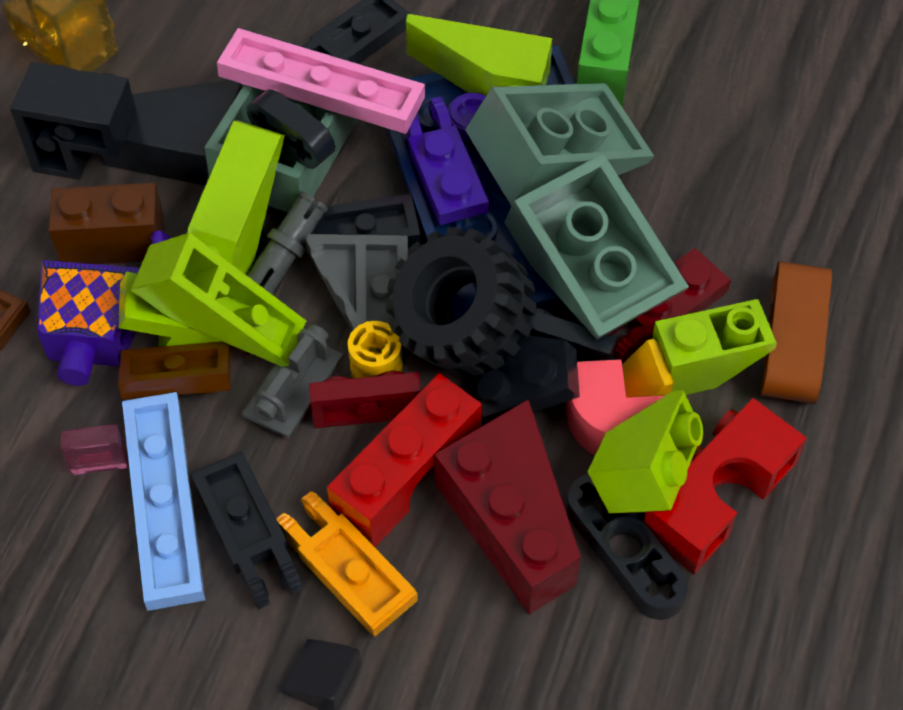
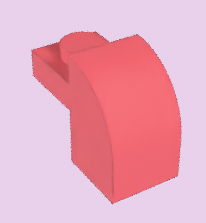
[565,360,666,456]

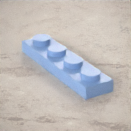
[122,392,205,611]

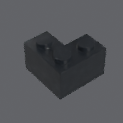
[10,62,137,180]

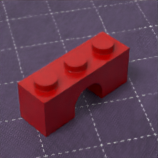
[327,373,482,547]
[644,398,807,575]

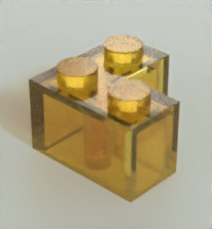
[2,0,118,72]

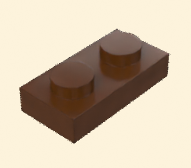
[118,341,231,400]

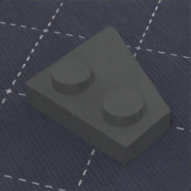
[306,234,408,332]

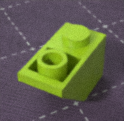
[652,299,777,395]
[587,390,703,513]

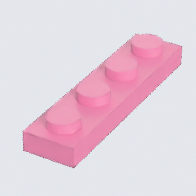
[217,28,425,134]

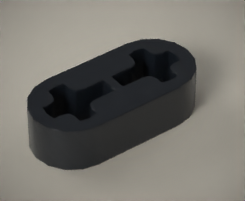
[246,89,336,169]

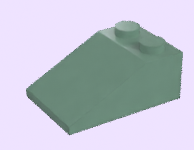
[465,83,654,206]
[504,153,689,340]

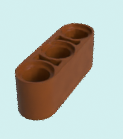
[760,261,832,404]

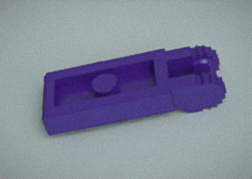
[406,96,489,225]

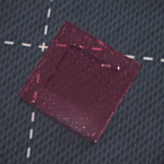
[61,424,128,475]

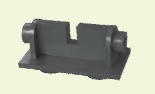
[242,325,344,439]

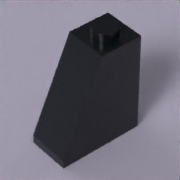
[102,80,242,186]

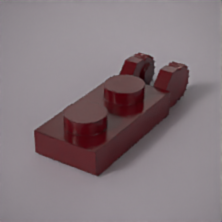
[608,248,731,363]

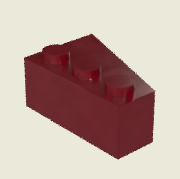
[434,400,581,615]

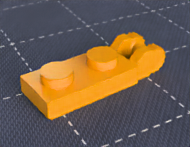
[276,491,418,637]

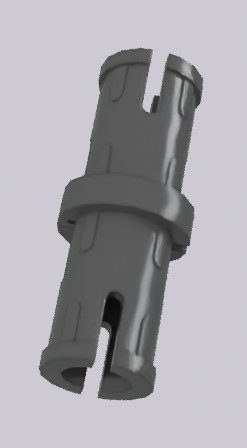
[246,191,328,295]

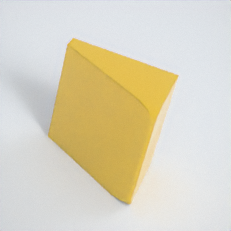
[622,339,674,398]

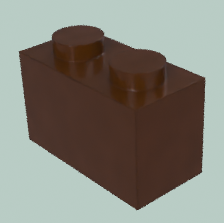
[49,183,165,264]

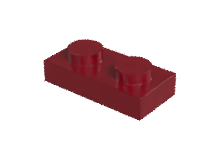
[309,371,421,429]

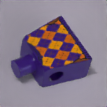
[37,260,140,386]

